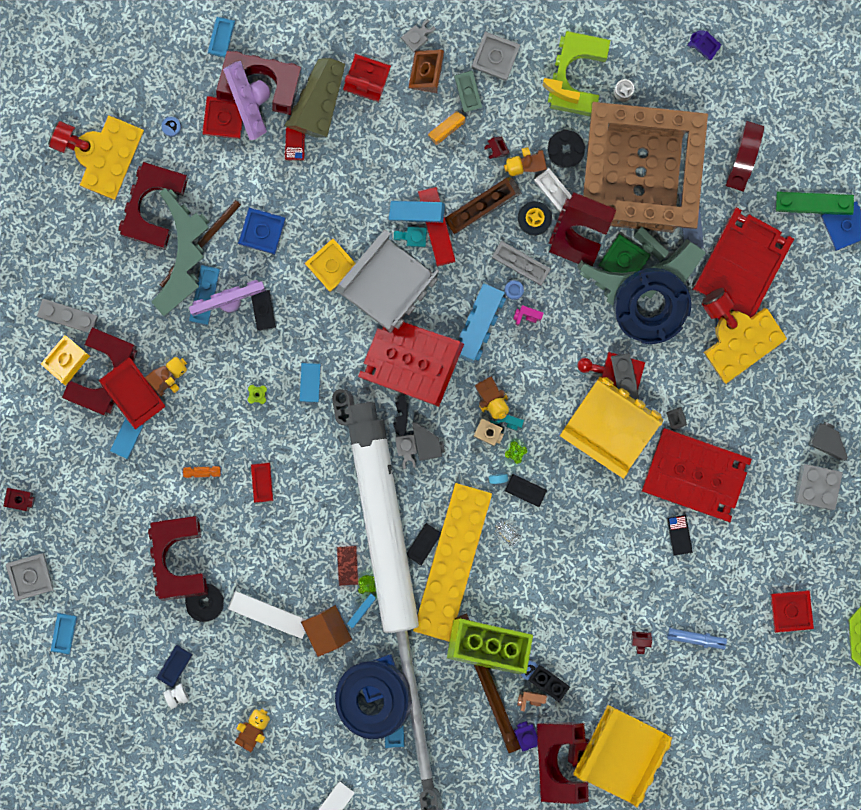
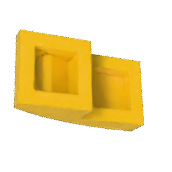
[542,78,580,104]

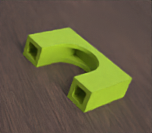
[548,31,611,117]

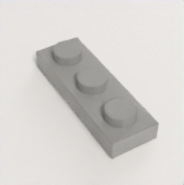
[492,241,551,286]
[37,299,98,333]

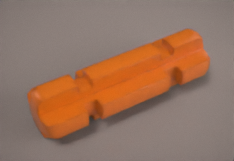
[183,466,221,478]

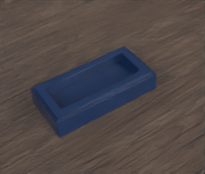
[156,645,193,688]

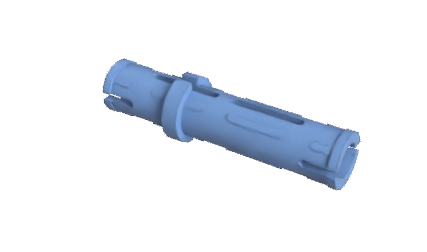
[667,628,727,650]

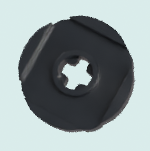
[547,129,585,168]
[185,584,224,622]

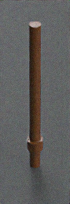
[159,200,241,288]

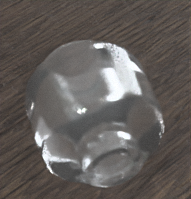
[494,519,522,548]

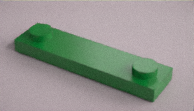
[776,192,854,215]

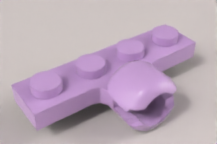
[223,61,270,140]
[189,280,266,316]

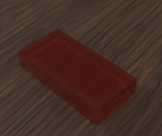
[337,546,358,586]

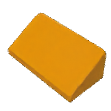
[428,112,465,145]

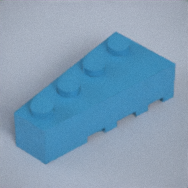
[458,283,506,364]

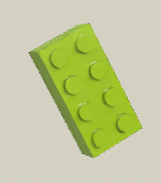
[446,619,533,675]

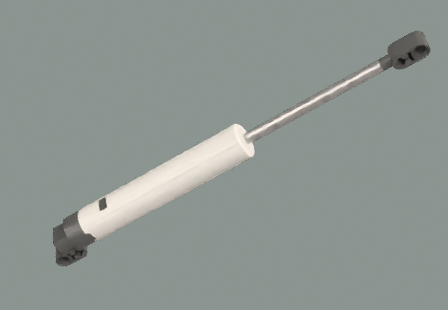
[332,389,443,810]

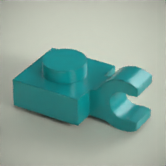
[393,227,427,248]
[490,415,524,431]

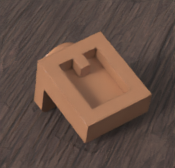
[517,690,547,712]

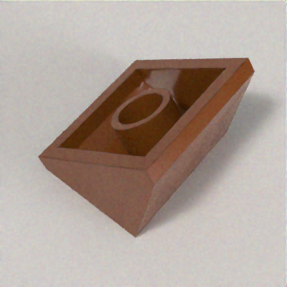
[408,50,444,93]
[301,605,352,657]

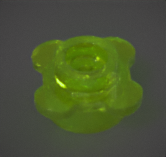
[505,441,527,464]
[358,575,376,594]

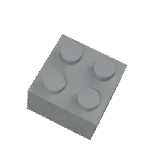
[794,464,843,510]

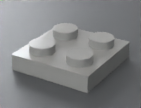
[471,32,520,81]
[6,553,54,601]

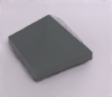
[666,407,687,430]

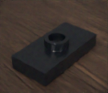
[251,290,276,331]

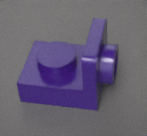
[687,30,722,60]
[514,721,538,752]

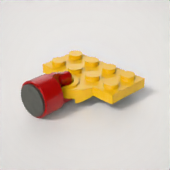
[48,115,144,200]
[702,288,787,384]

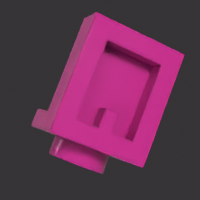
[513,305,544,326]

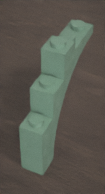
[151,188,209,317]
[577,239,706,306]

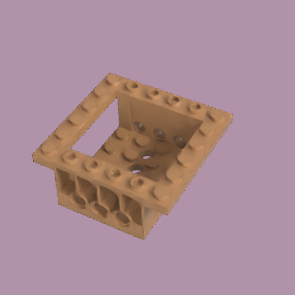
[583,102,708,233]

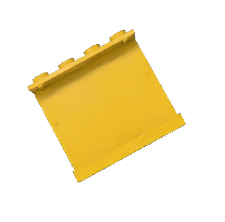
[560,377,664,479]
[573,705,672,808]

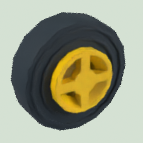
[518,201,552,236]

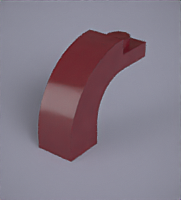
[726,121,765,192]

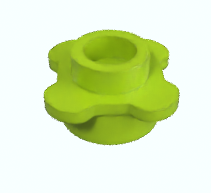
[247,385,267,404]

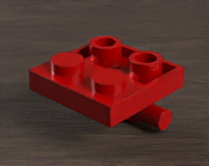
[343,54,391,103]

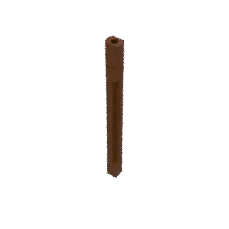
[455,613,521,753]

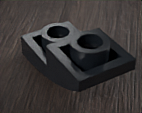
[393,395,408,436]
[528,665,570,702]

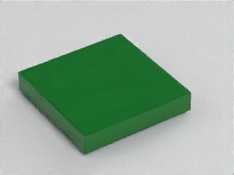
[598,234,651,273]

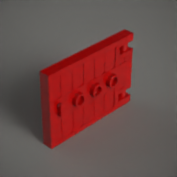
[692,207,794,318]
[358,322,464,407]
[641,428,752,522]

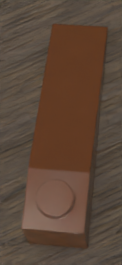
[445,177,522,234]

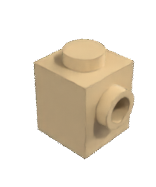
[473,419,504,446]

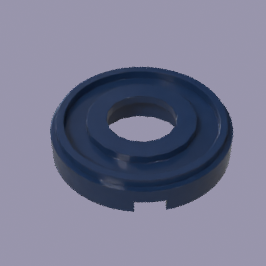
[613,268,691,344]
[335,660,412,739]

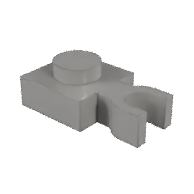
[401,19,436,53]
[395,434,417,469]

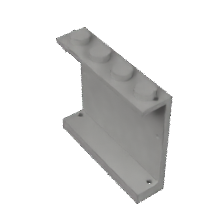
[336,229,439,332]

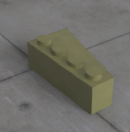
[284,58,345,138]

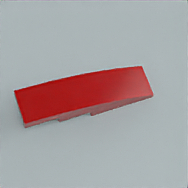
[418,187,456,267]

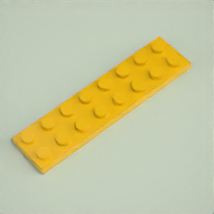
[413,483,492,642]

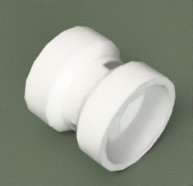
[614,79,634,102]
[163,684,189,709]

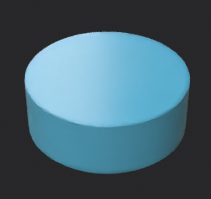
[488,474,508,484]

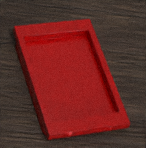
[98,357,166,429]

